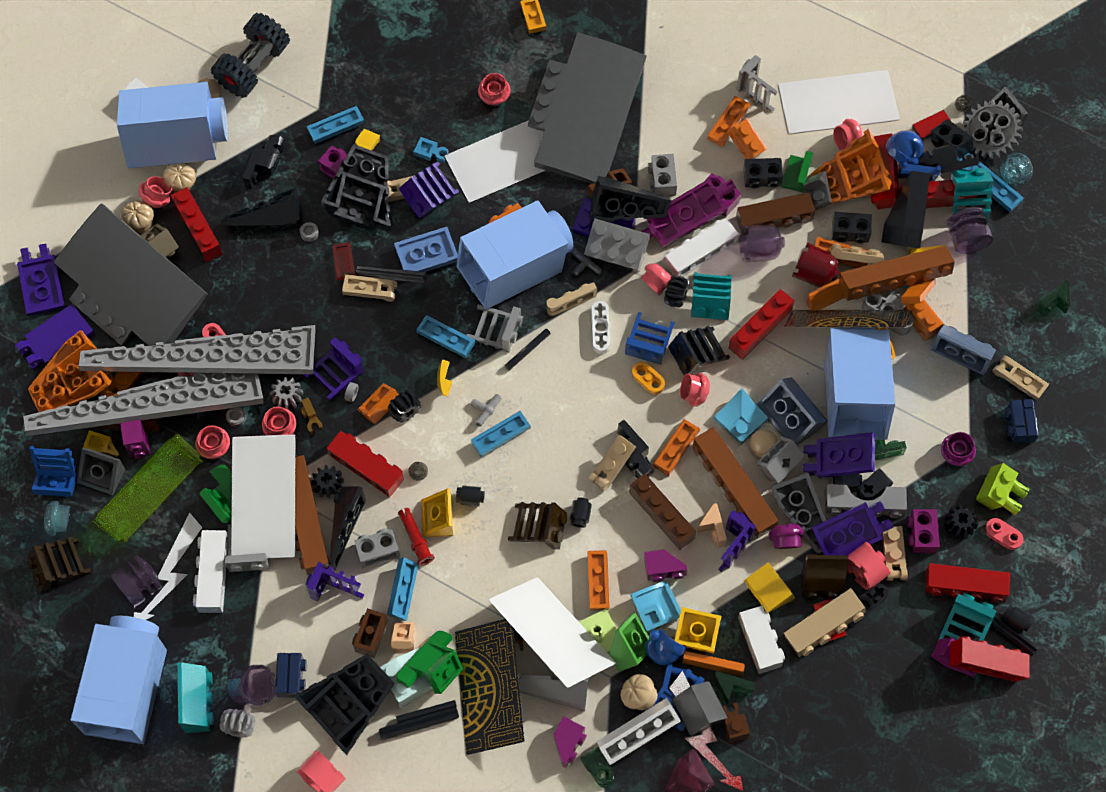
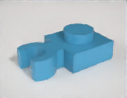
[414,137,448,163]

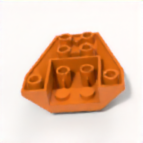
[28,330,113,412]

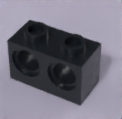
[931,119,973,159]
[743,158,783,189]
[832,212,872,244]

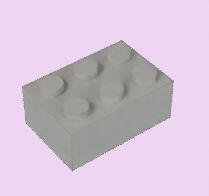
[584,218,650,271]

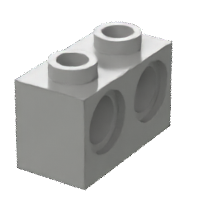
[648,154,677,196]
[354,529,400,568]

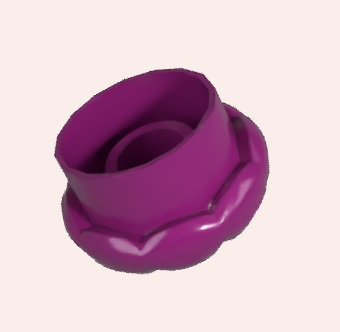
[941,432,976,466]
[768,524,804,549]

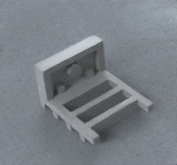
[736,55,778,112]
[467,304,523,352]
[225,524,269,572]

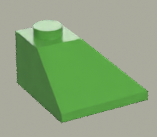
[609,612,649,672]

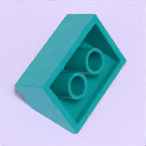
[178,663,213,733]

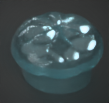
[1000,152,1033,185]
[44,501,71,536]

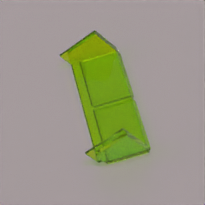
[92,433,203,543]

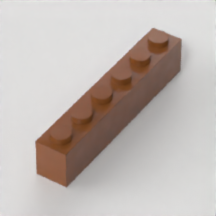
[839,246,955,301]
[692,427,779,539]
[295,455,330,575]

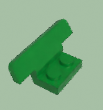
[199,465,232,524]
[397,631,463,694]

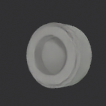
[300,222,319,242]
[344,382,359,402]
[226,407,246,427]

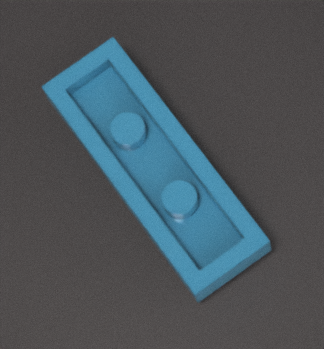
[307,106,365,144]
[417,315,475,358]
[471,411,531,458]
[387,557,418,621]

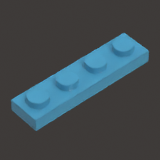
[958,153,1024,213]

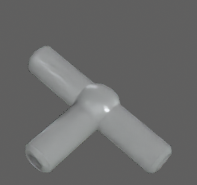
[471,394,502,427]

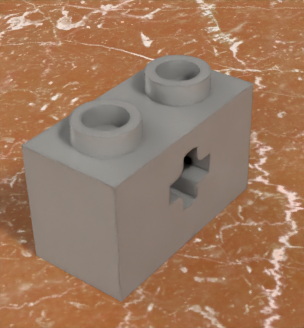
[756,437,805,483]

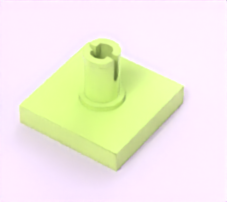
[579,609,616,653]

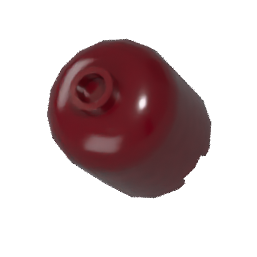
[792,242,840,288]

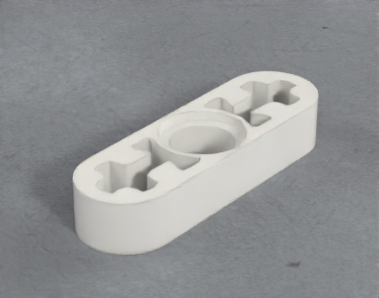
[591,301,610,355]

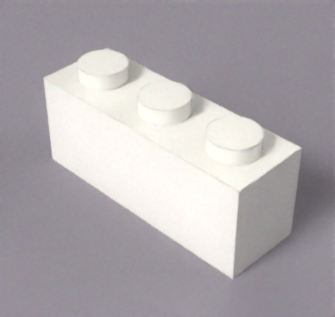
[738,606,785,674]

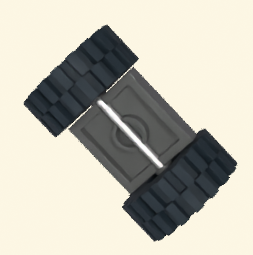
[210,12,290,98]

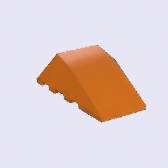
[808,129,892,204]

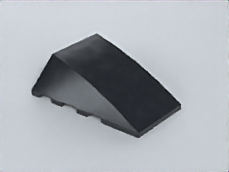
[320,144,390,229]
[293,654,395,756]

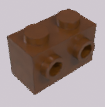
[352,608,388,658]

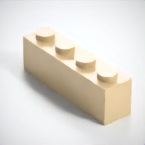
[784,588,866,657]

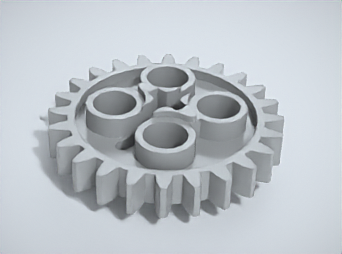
[962,100,1023,159]

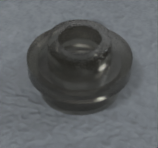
[955,95,973,112]
[408,462,428,481]

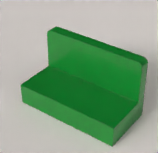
[782,151,813,193]

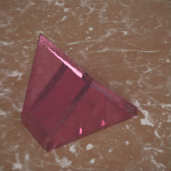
[664,748,715,792]

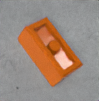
[806,279,845,310]
[357,383,398,424]

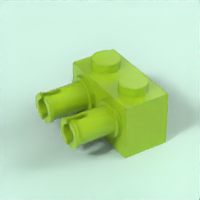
[976,463,1029,515]

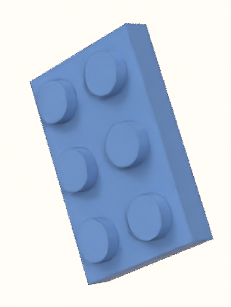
[394,227,458,272]

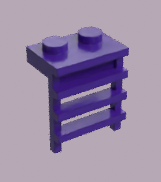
[398,162,459,219]
[303,337,364,401]
[718,510,756,572]
[305,562,364,601]

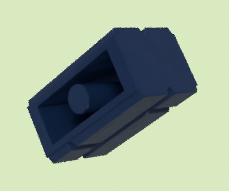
[1005,399,1039,443]
[275,653,307,698]

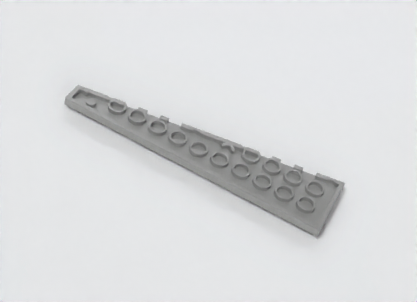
[79,325,316,374]
[23,373,263,436]

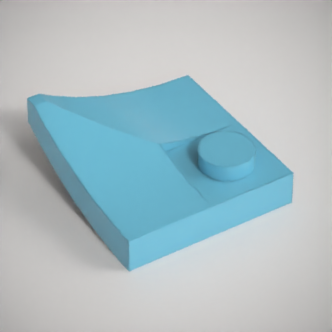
[714,388,769,445]
[630,581,681,632]

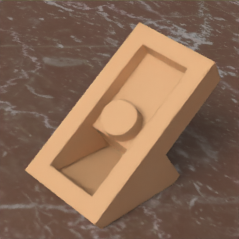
[698,503,727,548]
[391,622,415,653]

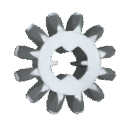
[270,377,303,410]
[220,709,255,738]

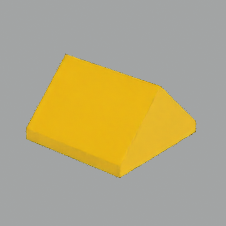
[421,488,454,537]
[744,562,795,613]
[674,607,721,653]

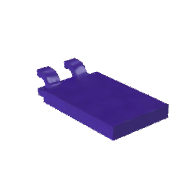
[17,243,65,316]
[15,304,95,370]
[803,432,875,478]
[811,501,894,555]

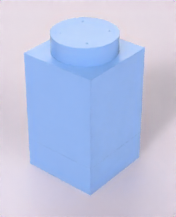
[117,82,228,168]
[456,200,573,310]
[824,327,895,440]
[71,616,167,744]

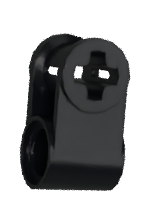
[856,468,894,501]

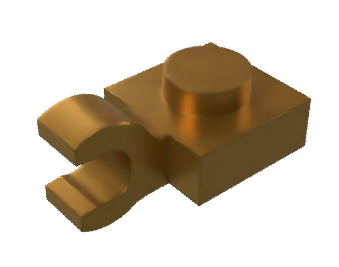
[300,397,323,435]

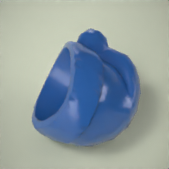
[886,130,924,165]
[645,628,686,665]

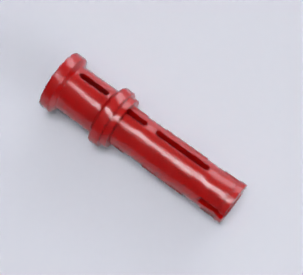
[398,508,435,566]

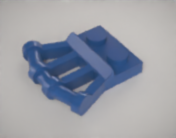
[649,664,717,732]

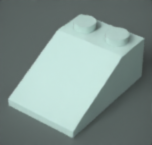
[380,647,433,708]

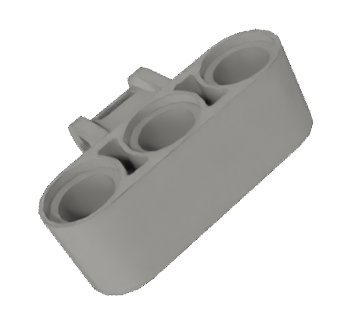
[862,289,913,336]

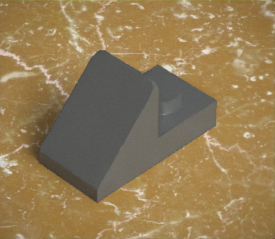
[804,171,832,210]

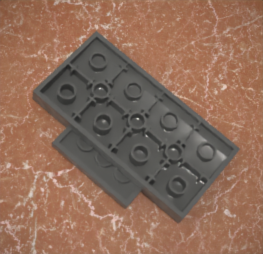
[528,32,647,184]
[54,203,208,346]

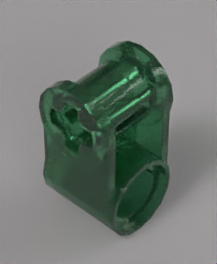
[580,746,614,788]

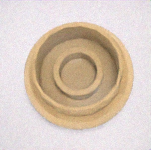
[162,163,196,193]
[121,201,154,234]
[620,674,658,710]

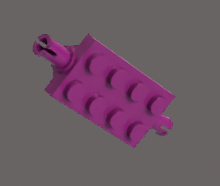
[641,178,737,249]

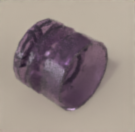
[946,207,993,254]
[109,554,162,608]

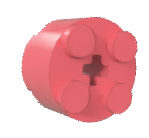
[847,542,891,590]
[296,750,346,792]

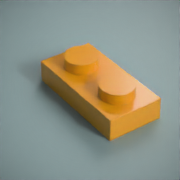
[520,0,546,34]

